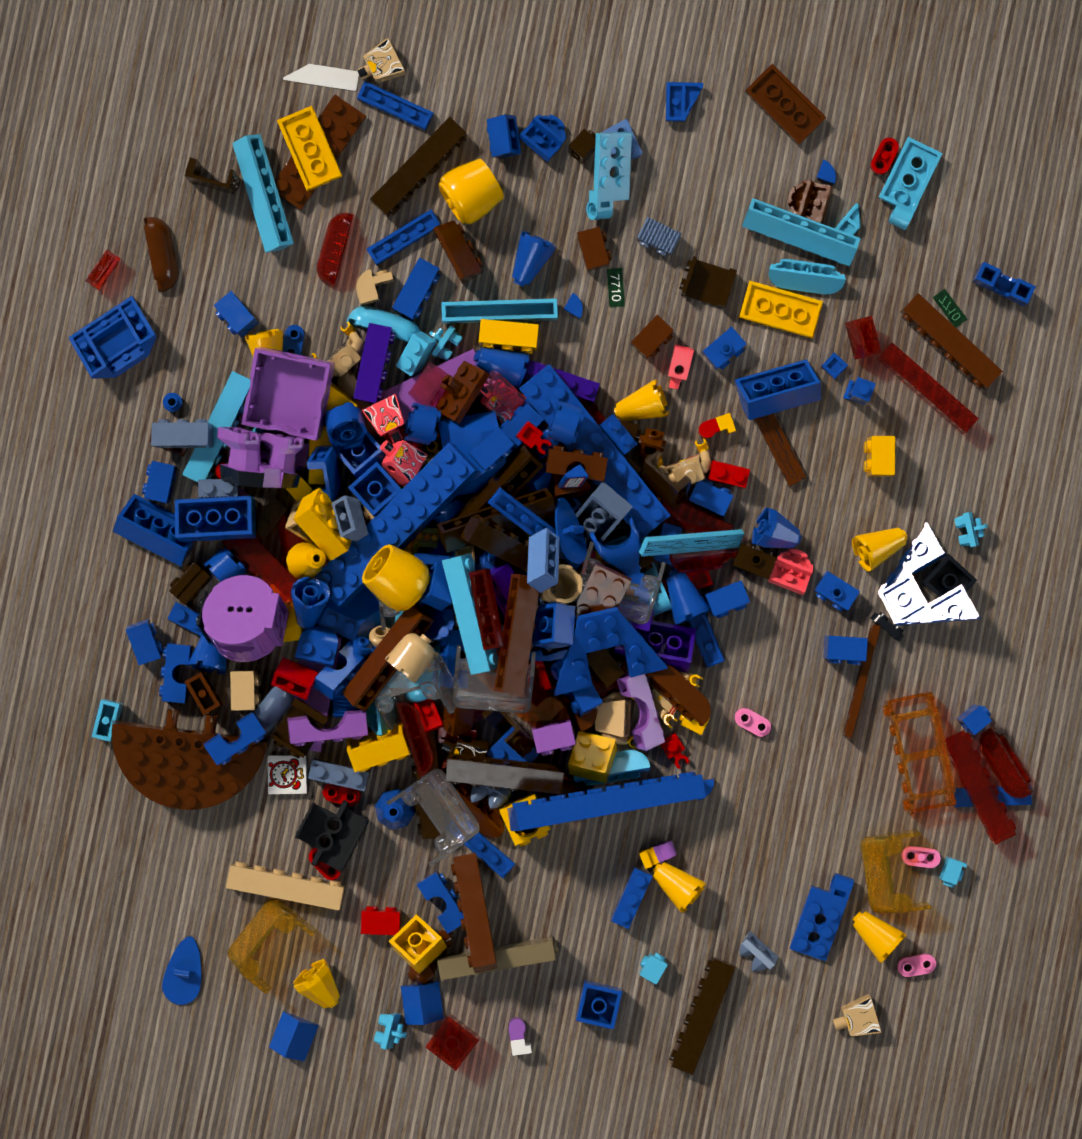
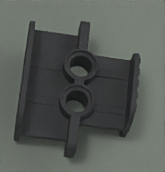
[295,800,369,872]

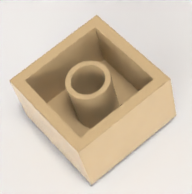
[230,670,262,711]

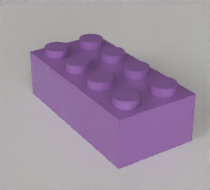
[532,718,576,756]

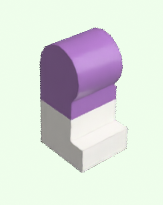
[509,1017,532,1056]

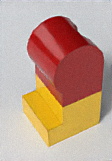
[698,413,736,439]

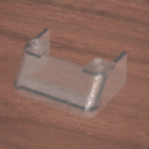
[575,542,666,624]
[452,646,536,713]
[375,651,463,730]
[387,768,480,866]

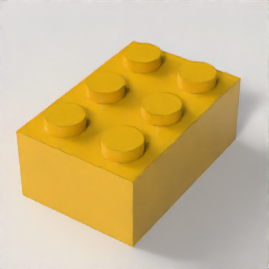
[479,319,539,354]
[293,488,352,561]
[347,722,410,772]

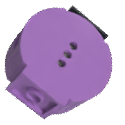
[196,575,289,662]

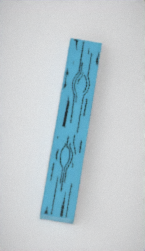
[639,529,745,556]

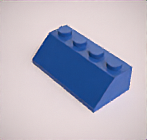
[735,359,821,420]
[113,494,196,566]

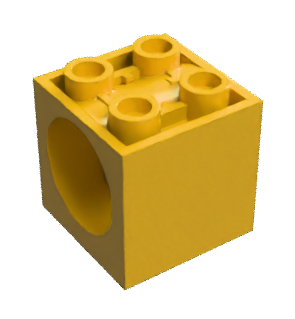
[499,793,551,847]

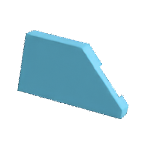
[835,203,861,235]

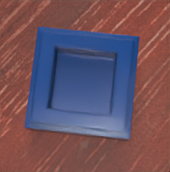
[821,352,848,380]

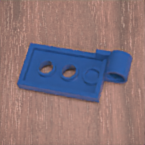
[789,873,854,961]

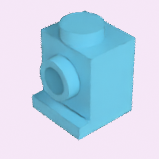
[939,856,967,888]

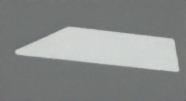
[283,64,359,91]

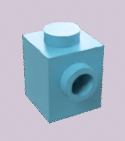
[639,952,668,984]

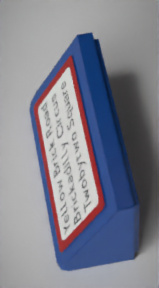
[558,465,588,488]

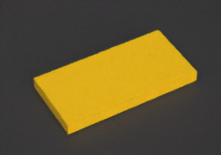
[277,106,342,192]
[739,281,823,339]

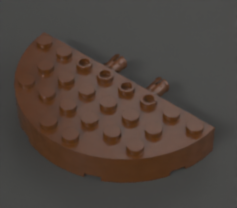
[112,709,267,810]

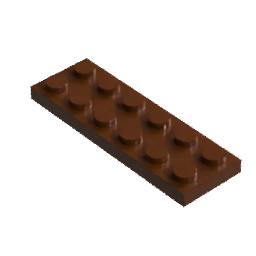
[275,94,366,211]

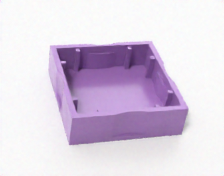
[242,347,335,440]

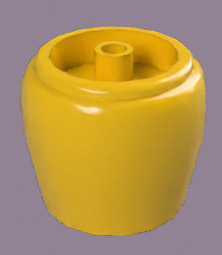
[438,158,504,224]
[362,544,430,611]

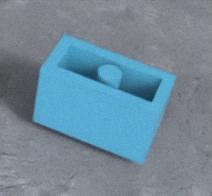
[396,331,437,376]
[92,699,123,742]

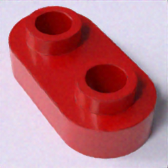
[870,137,899,175]
[322,783,361,806]
[308,847,341,880]

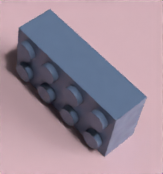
[575,482,633,551]

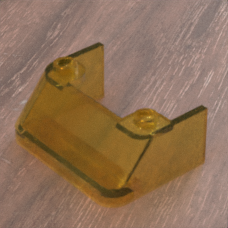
[860,829,932,913]
[228,898,317,994]

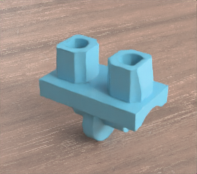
[429,325,463,361]
[954,512,988,547]
[373,1013,407,1050]

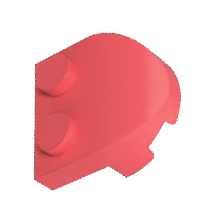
[767,549,813,595]

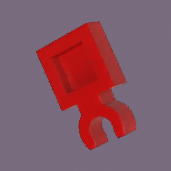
[515,421,552,455]
[535,661,556,690]
[660,733,689,769]

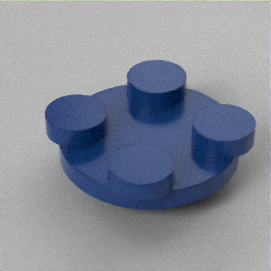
[424,608,455,641]

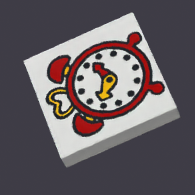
[268,755,307,794]

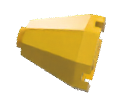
[293,959,340,1009]

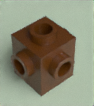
[638,428,666,458]

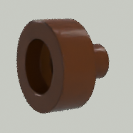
[436,929,454,949]

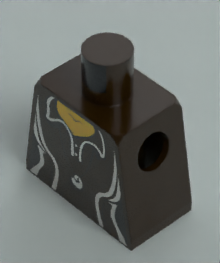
[440,735,489,757]

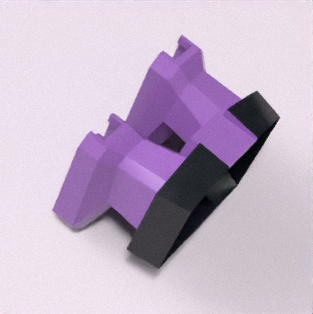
[217,426,304,488]

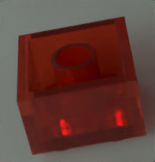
[425,1013,480,1071]

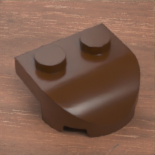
[788,180,833,224]

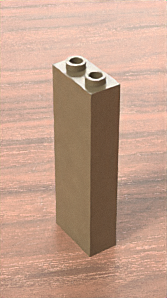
[437,936,559,980]

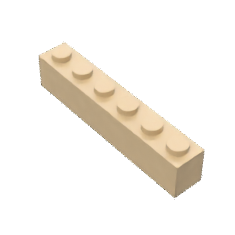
[226,861,345,910]

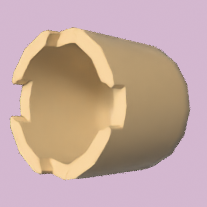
[539,564,583,604]
[385,633,435,683]

